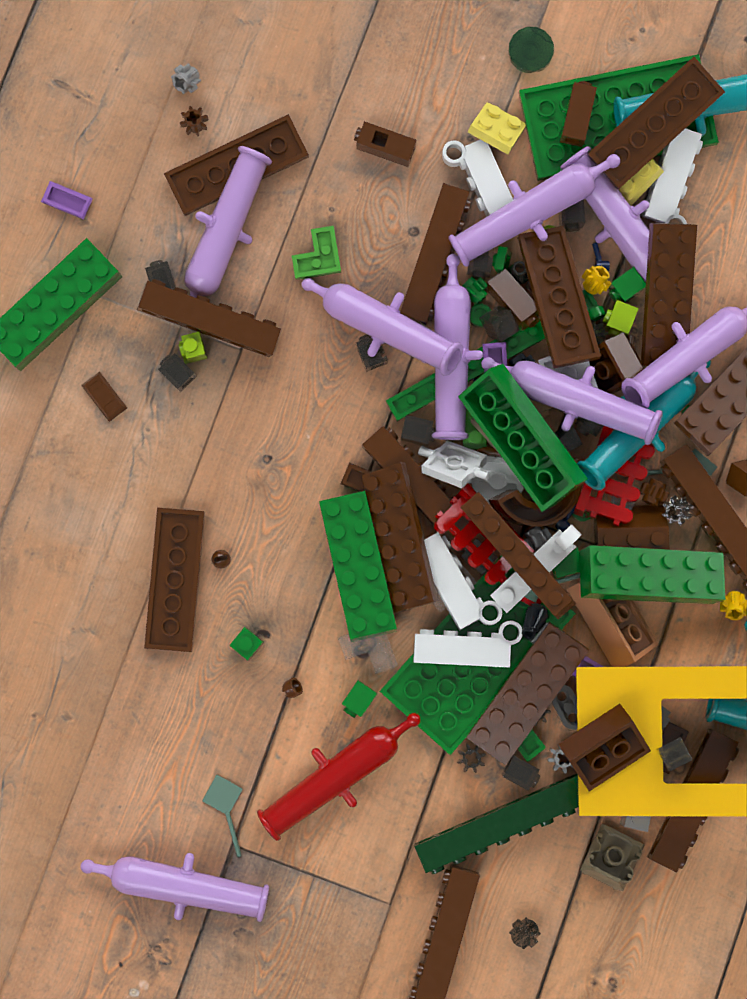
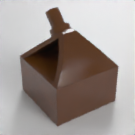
[589,333,644,394]

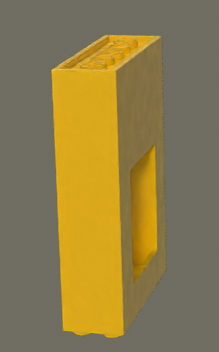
[576,666,747,817]

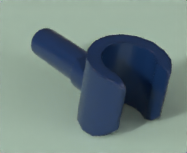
[592,243,610,271]
[555,504,577,532]

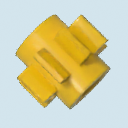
[581,266,611,295]
[720,591,747,620]

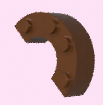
[488,458,582,526]

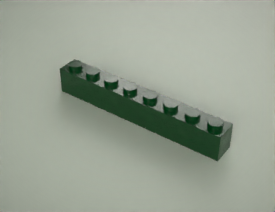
[414,773,579,874]

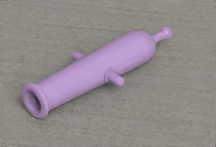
[184,146,272,298]
[560,146,649,282]
[449,154,620,267]
[422,254,483,440]
[302,277,463,376]
[622,306,747,409]
[481,357,663,445]
[80,853,269,922]

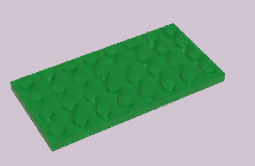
[519,54,719,181]
[379,555,576,755]

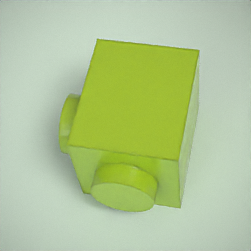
[602,300,639,337]

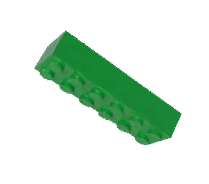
[0,238,122,371]
[458,364,588,512]
[319,491,397,642]
[579,545,726,604]

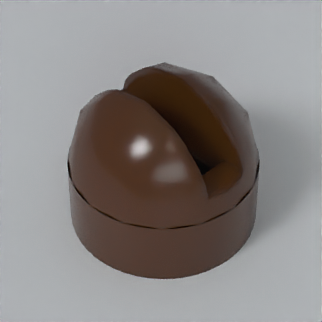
[211,550,231,569]
[282,677,303,698]

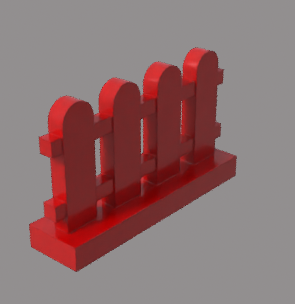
[573,426,655,526]
[434,484,534,585]

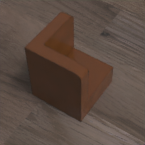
[726,459,747,497]

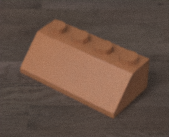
[567,581,659,667]

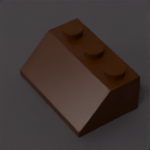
[594,505,670,550]
[558,704,651,792]

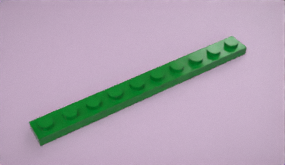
[386,289,599,422]

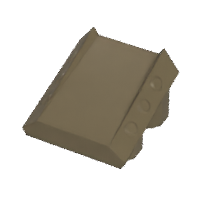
[580,824,644,891]

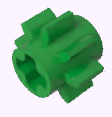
[462,277,488,306]

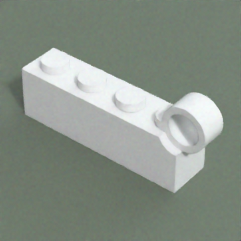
[641,128,703,224]
[442,140,513,217]
[490,525,582,613]
[424,532,502,631]
[413,621,523,667]

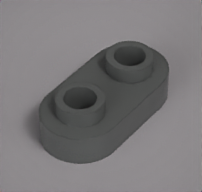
[552,685,577,730]

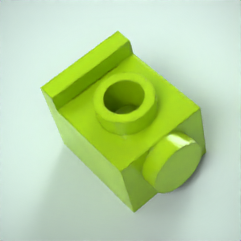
[179,332,208,364]

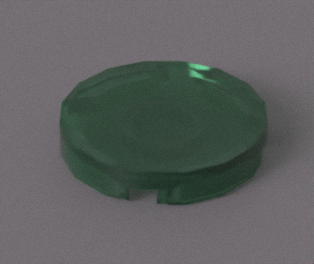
[508,27,554,73]

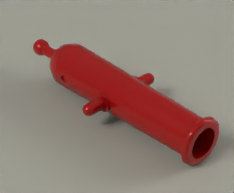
[257,713,421,841]

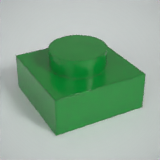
[492,246,512,274]
[518,730,546,762]

